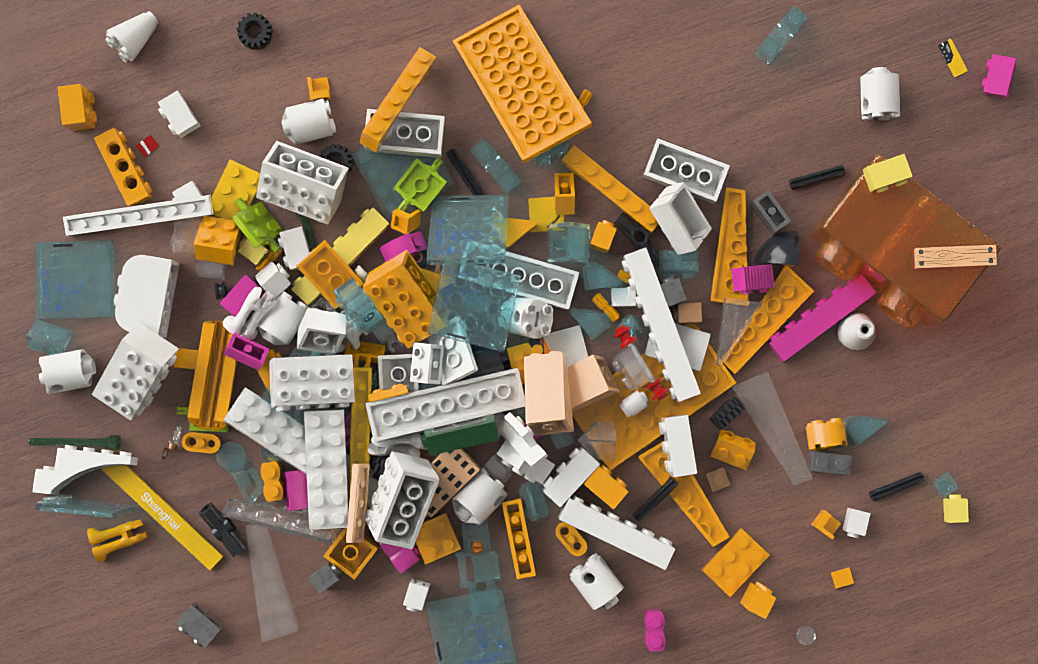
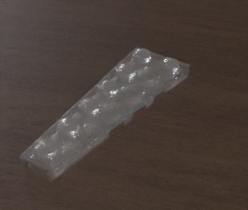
[732,372,813,486]
[222,498,341,545]
[246,520,300,642]

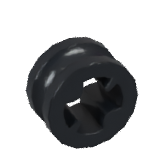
[214,282,228,300]

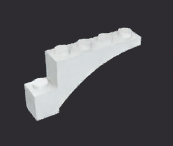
[32,445,138,495]

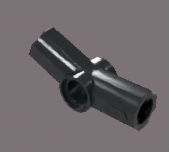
[613,212,659,263]
[199,502,247,557]

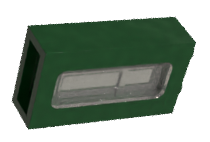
[420,414,499,456]

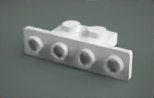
[496,413,548,468]

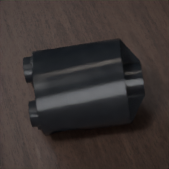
[462,339,510,380]

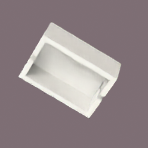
[649,182,712,255]
[659,415,697,477]
[542,447,600,507]

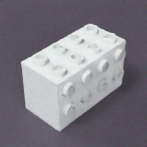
[256,141,349,224]
[92,322,179,420]
[269,355,355,411]
[365,451,440,549]

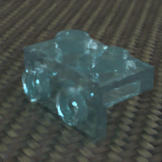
[26,319,73,355]
[518,480,549,522]

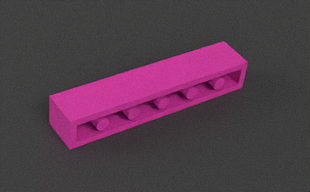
[767,274,876,362]

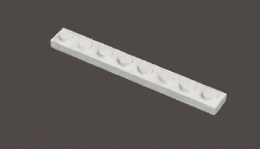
[63,195,214,236]

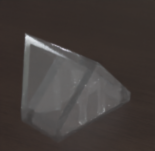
[578,421,616,460]

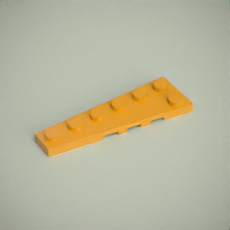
[710,188,749,307]
[721,266,814,374]
[638,440,729,547]

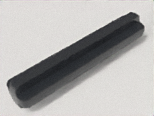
[446,148,484,199]
[789,165,845,190]
[869,472,925,501]
[633,477,678,522]

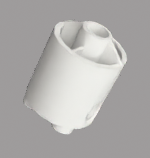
[860,67,900,121]
[281,99,336,145]
[257,291,309,345]
[500,296,553,339]
[39,349,96,394]
[452,468,508,526]
[570,553,624,610]

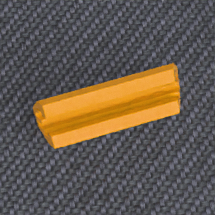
[187,320,241,431]

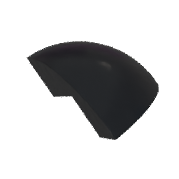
[754,231,800,267]

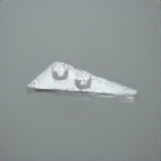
[716,298,762,366]

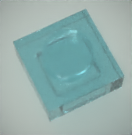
[550,432,574,450]
[931,471,959,499]

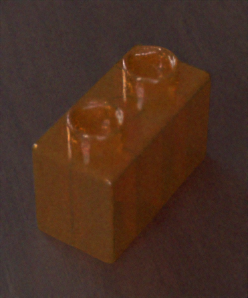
[810,154,1001,330]

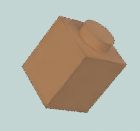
[674,303,702,325]

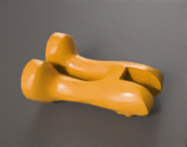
[87,520,147,563]

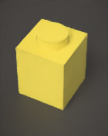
[238,237,269,266]
[943,494,969,523]

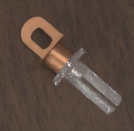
[161,426,183,460]

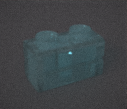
[658,250,699,278]

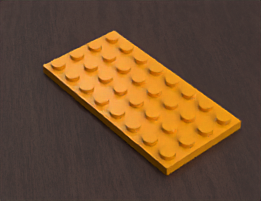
[453,5,592,163]
[572,324,736,470]

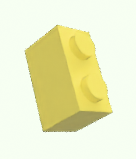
[863,154,912,193]

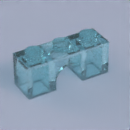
[754,5,808,66]
[470,138,522,196]

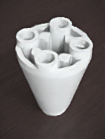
[105,11,159,62]
[837,312,876,350]

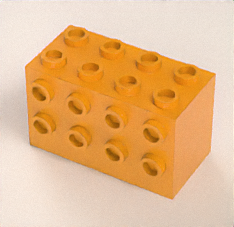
[363,250,451,348]

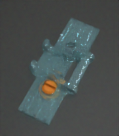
[455,519,502,614]

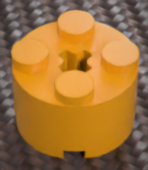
[806,418,848,451]

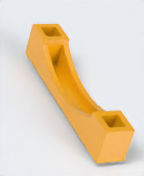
[360,47,436,152]
[561,145,659,234]

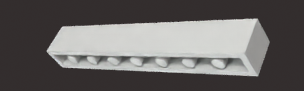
[621,248,701,402]

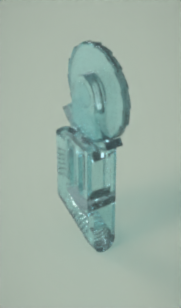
[216,442,264,506]

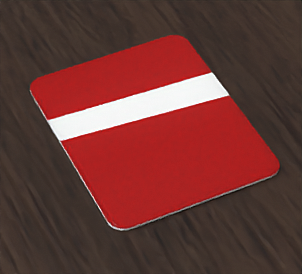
[136,135,159,157]

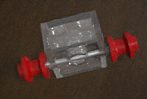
[611,324,669,402]

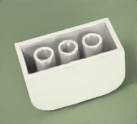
[114,255,180,338]

